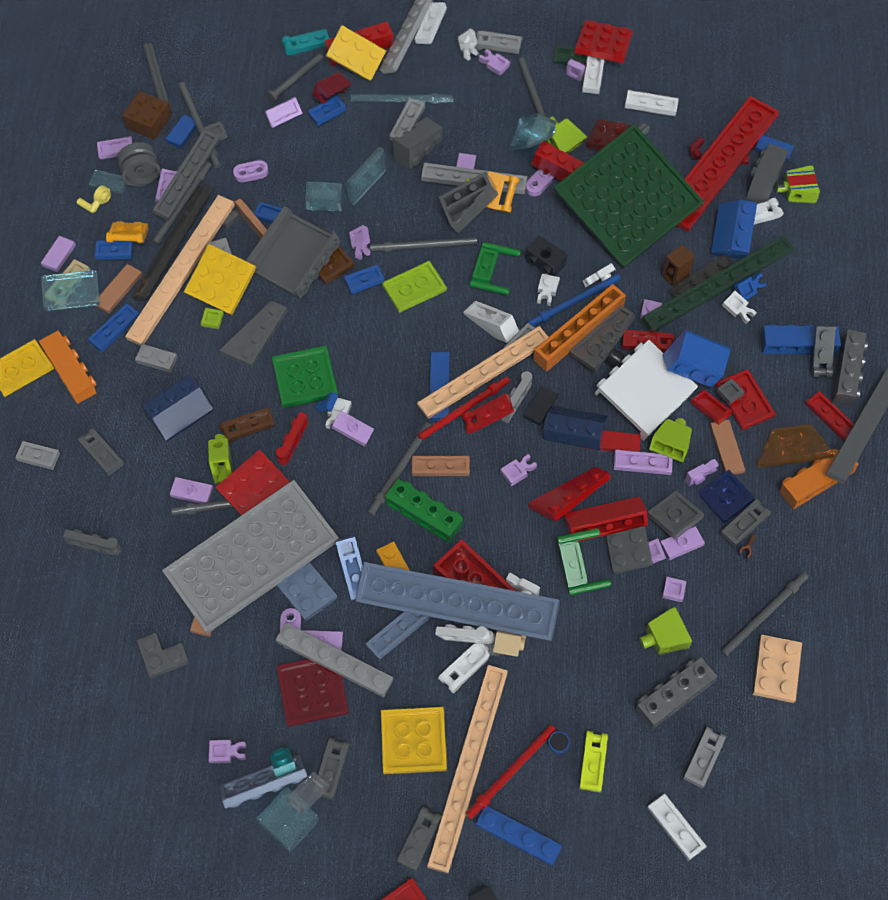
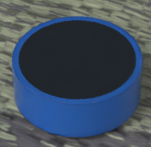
[548,731,570,754]

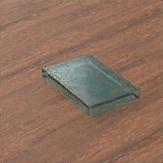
[347,147,386,205]
[41,270,100,311]

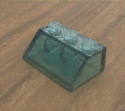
[508,113,557,151]

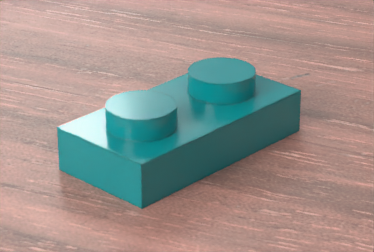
[269,747,296,777]

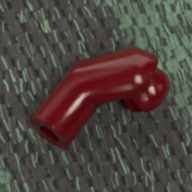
[688,137,704,159]

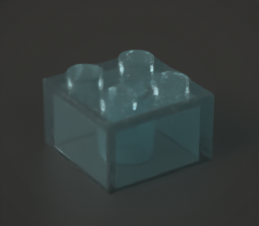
[256,786,319,853]

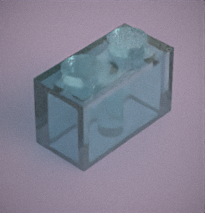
[305,182,343,212]

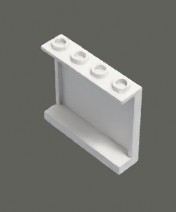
[595,340,698,441]

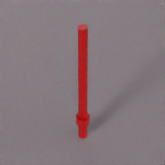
[418,377,510,441]
[465,724,556,820]

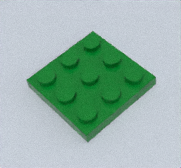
[272,346,338,408]

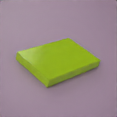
[382,261,447,313]

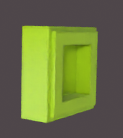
[201,308,224,329]

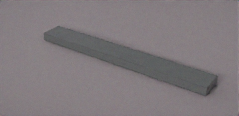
[826,369,888,484]

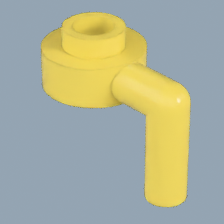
[77,185,111,213]

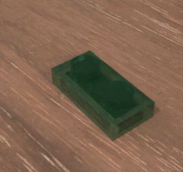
[553,45,588,67]

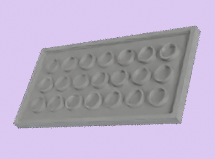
[162,480,339,634]

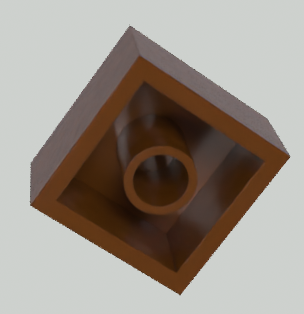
[122,91,172,140]

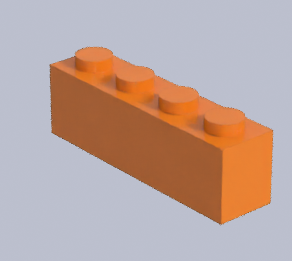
[39,330,97,404]
[779,449,859,510]

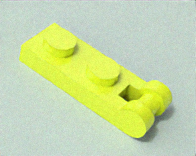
[579,731,608,792]

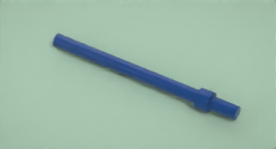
[527,274,621,326]

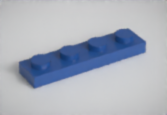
[475,806,562,866]

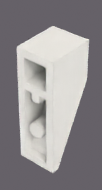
[464,301,519,343]

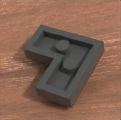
[137,633,189,678]

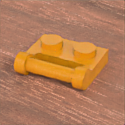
[485,171,519,213]
[106,221,149,243]

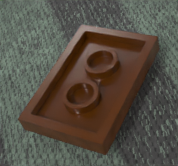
[318,227,355,285]

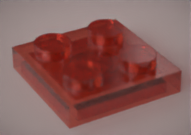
[586,119,631,150]

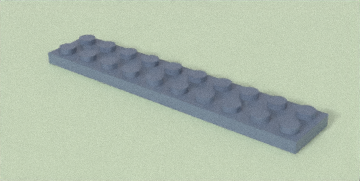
[356,562,560,641]

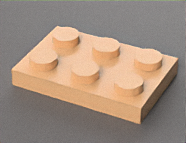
[753,635,802,703]

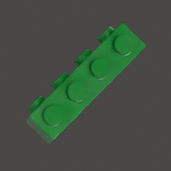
[385,479,463,544]

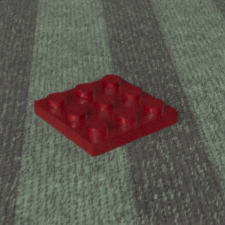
[276,659,349,727]

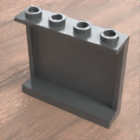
[246,206,340,299]

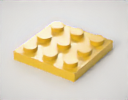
[184,244,257,315]
[381,707,447,774]

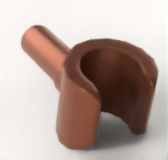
[739,534,756,559]

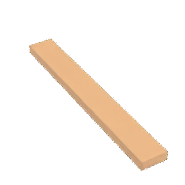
[417,326,548,419]

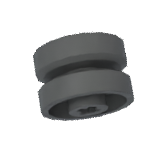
[117,142,160,187]

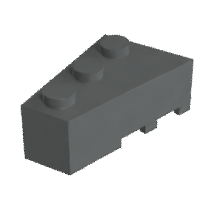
[393,117,443,170]
[746,143,789,203]
[439,172,498,234]

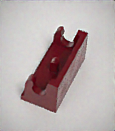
[312,72,352,103]

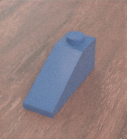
[335,535,363,600]

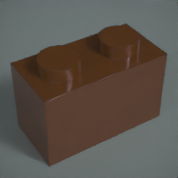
[662,245,695,287]

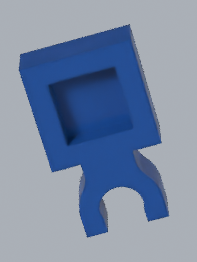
[733,273,766,300]

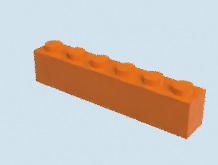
[533,284,626,372]

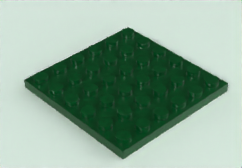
[553,124,704,269]

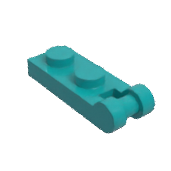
[281,29,329,55]

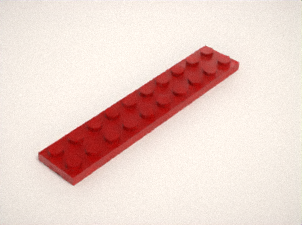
[677,96,780,232]

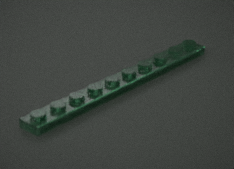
[641,235,795,333]

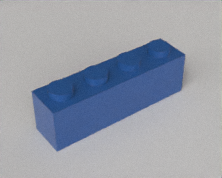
[761,324,841,355]

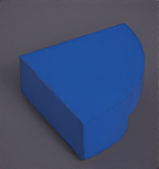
[315,392,339,412]

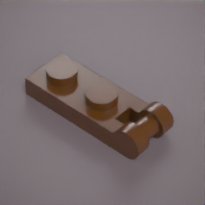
[219,407,276,443]

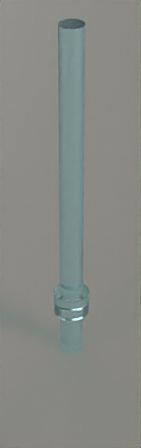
[351,93,452,104]

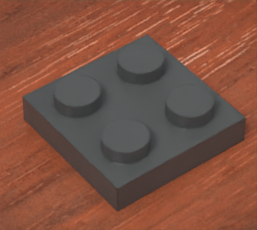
[648,491,704,539]
[606,526,653,574]

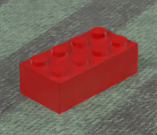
[433,539,518,592]

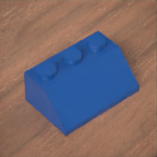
[711,200,757,260]
[663,330,731,388]

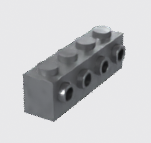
[832,330,868,408]
[635,657,718,730]

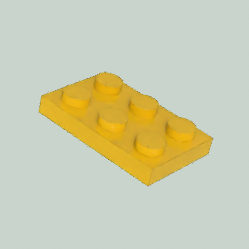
[326,26,386,82]
[0,339,54,397]

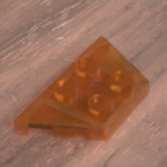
[758,424,834,468]

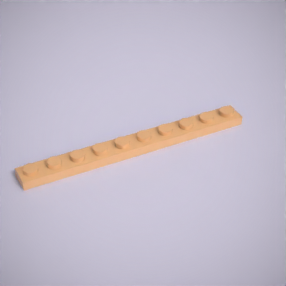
[125,195,235,346]
[428,665,508,874]

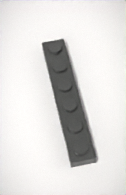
[153,129,220,221]

